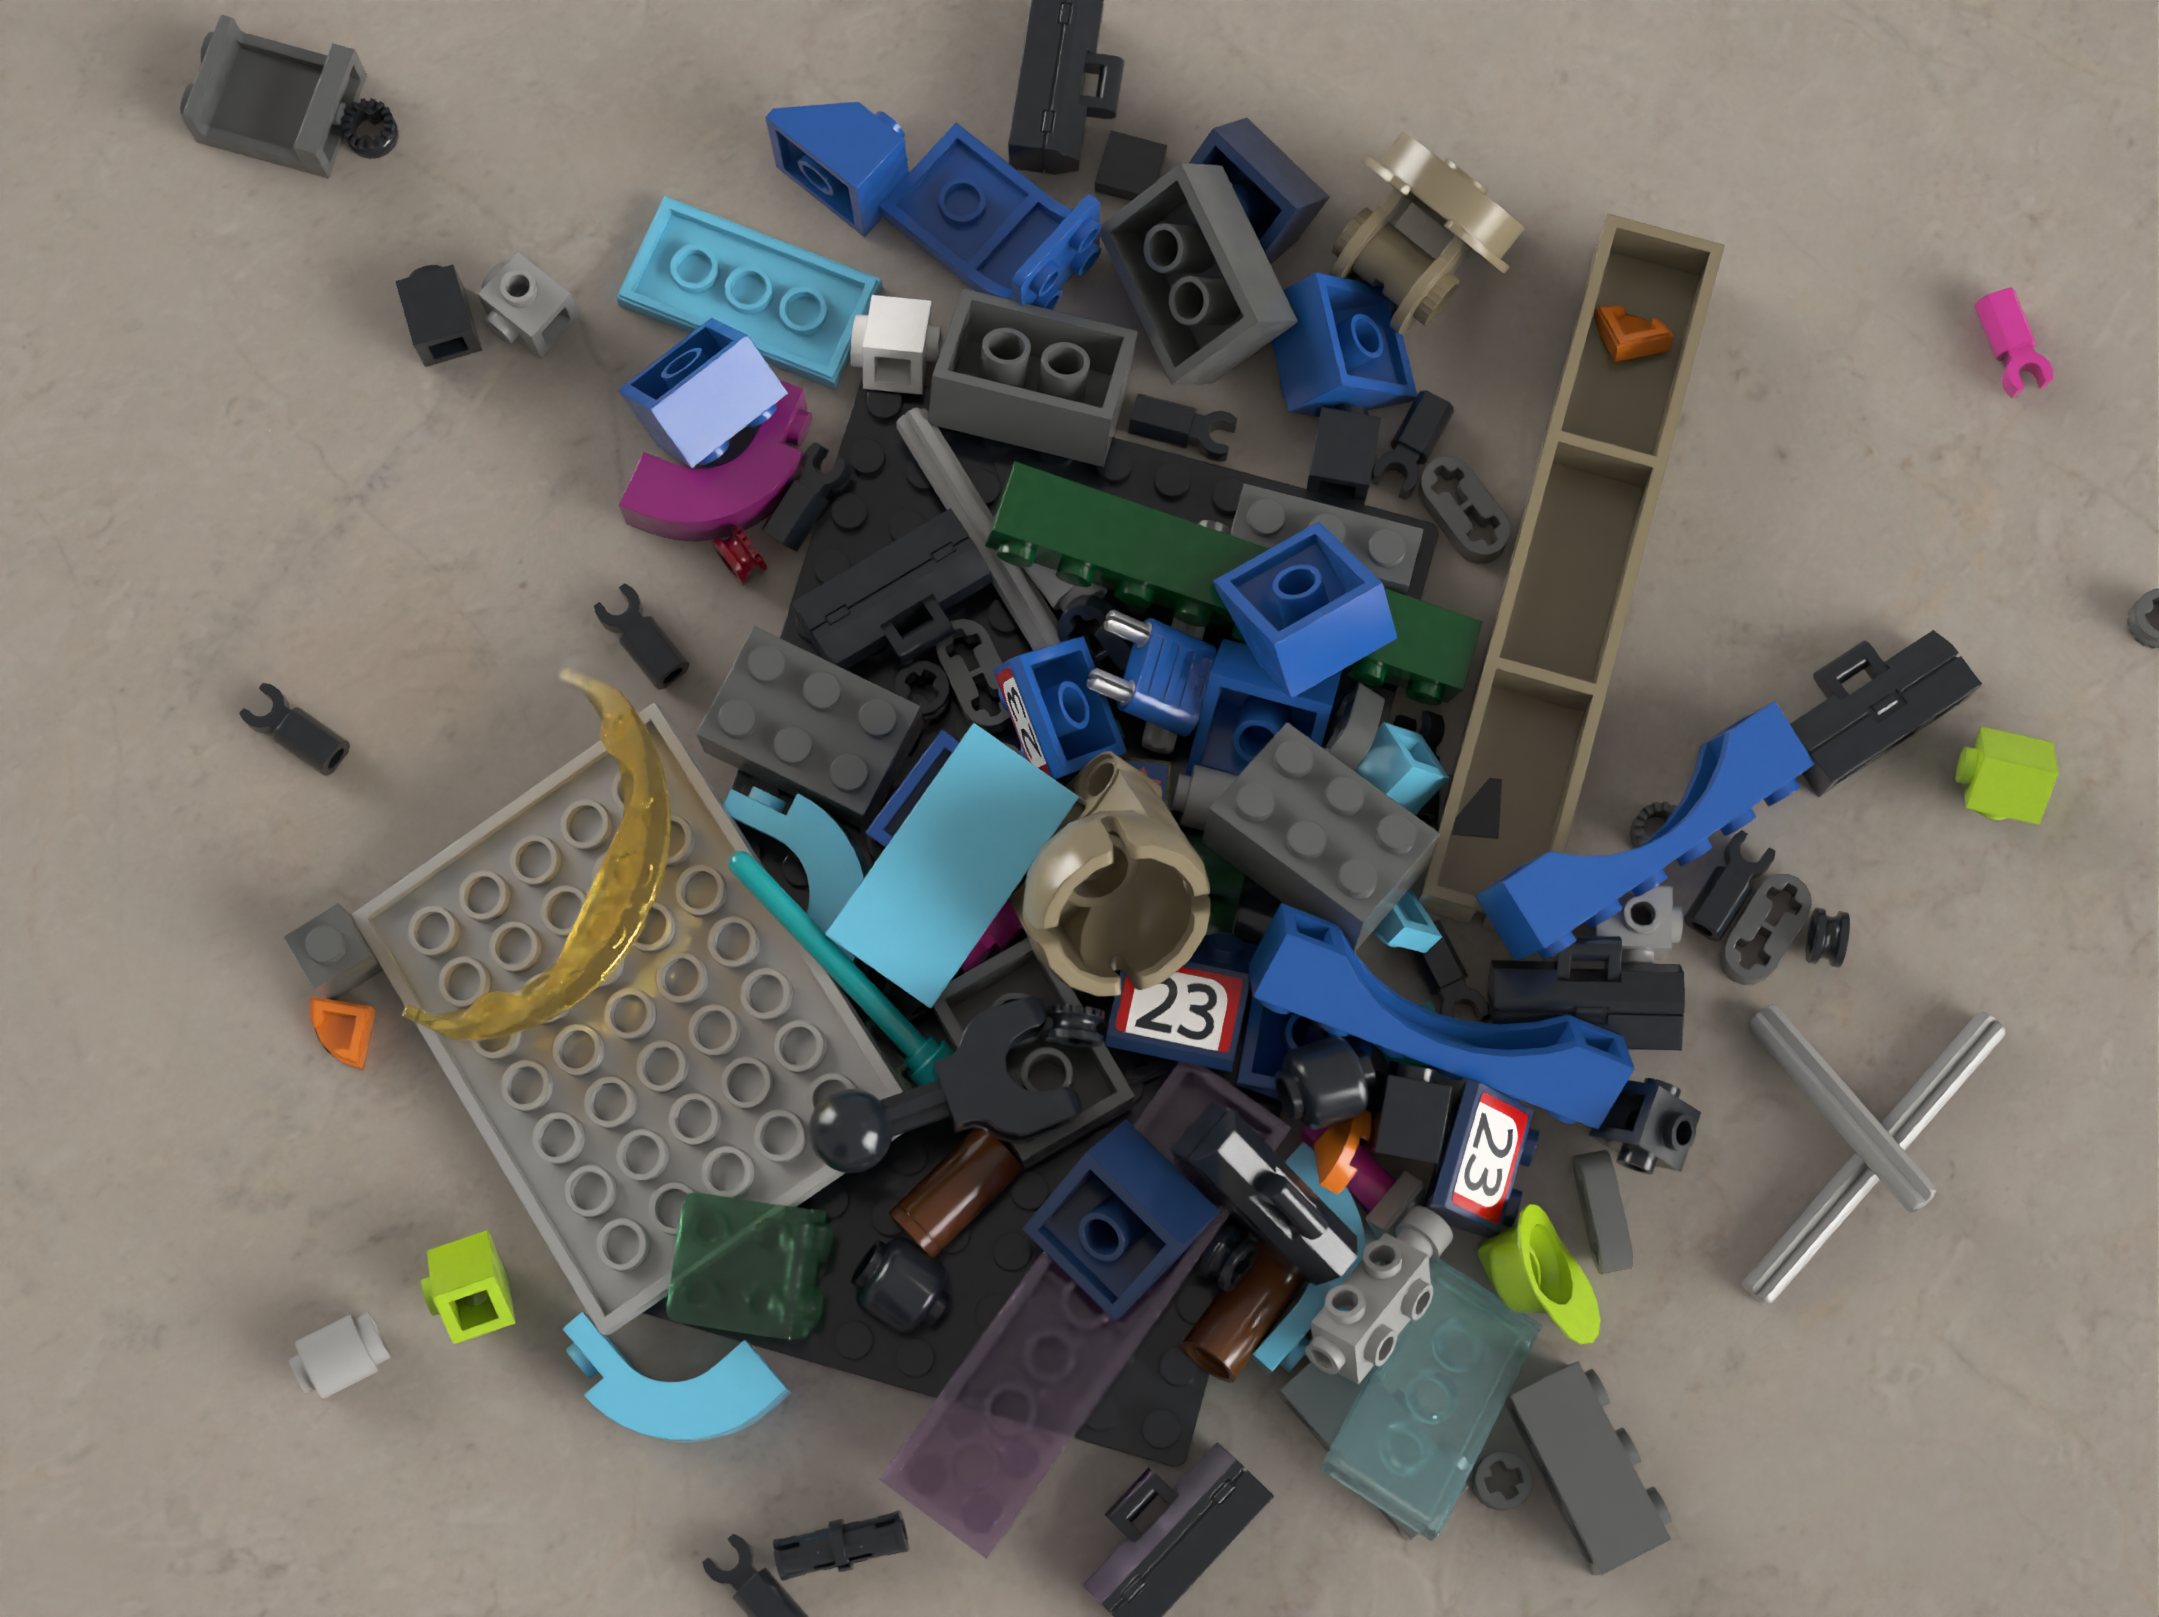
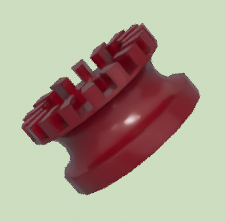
[711,525,768,586]

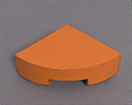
[1594,306,1674,362]
[310,996,376,1071]
[1314,1110,1371,1195]

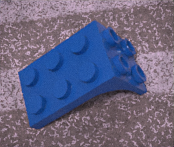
[879,122,1102,310]

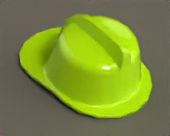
[1478,1204,1601,1345]

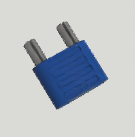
[1087,610,1217,737]

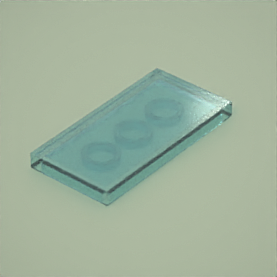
[1320,1258,1542,1541]

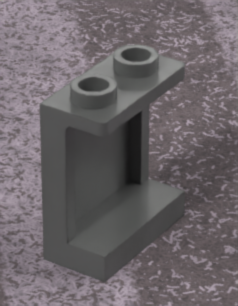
[180,15,367,179]

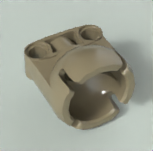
[1007,751,1210,996]

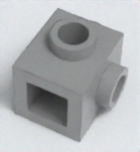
[478,251,580,359]
[1588,886,1683,964]

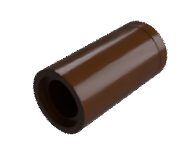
[888,1128,1024,1257]
[1181,1241,1305,1383]

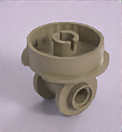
[1330,131,1525,335]

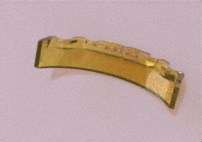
[402,666,671,1041]

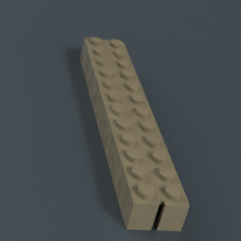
[1418,214,1725,932]

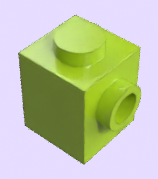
[1955,726,2059,825]
[421,1230,515,1345]

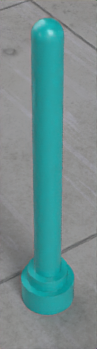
[728,851,955,1086]

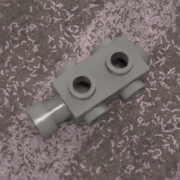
[1305,1206,1453,1385]

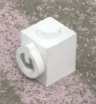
[850,295,942,395]

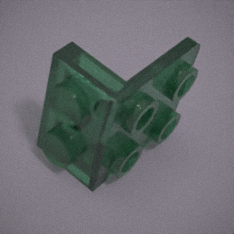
[666,1192,833,1340]

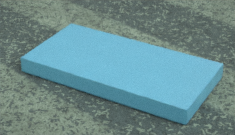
[616,196,882,390]
[825,723,1079,1009]

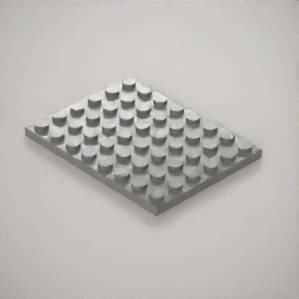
[351,702,907,1335]

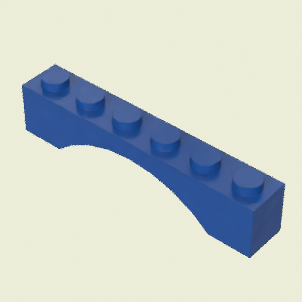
[1475,701,1815,961]
[1248,903,1635,1129]

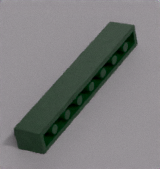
[985,462,1483,705]

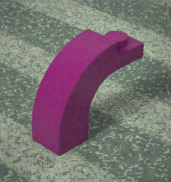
[619,380,812,541]

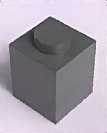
[284,903,383,1000]

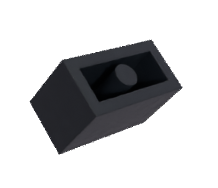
[1358,1060,1452,1164]

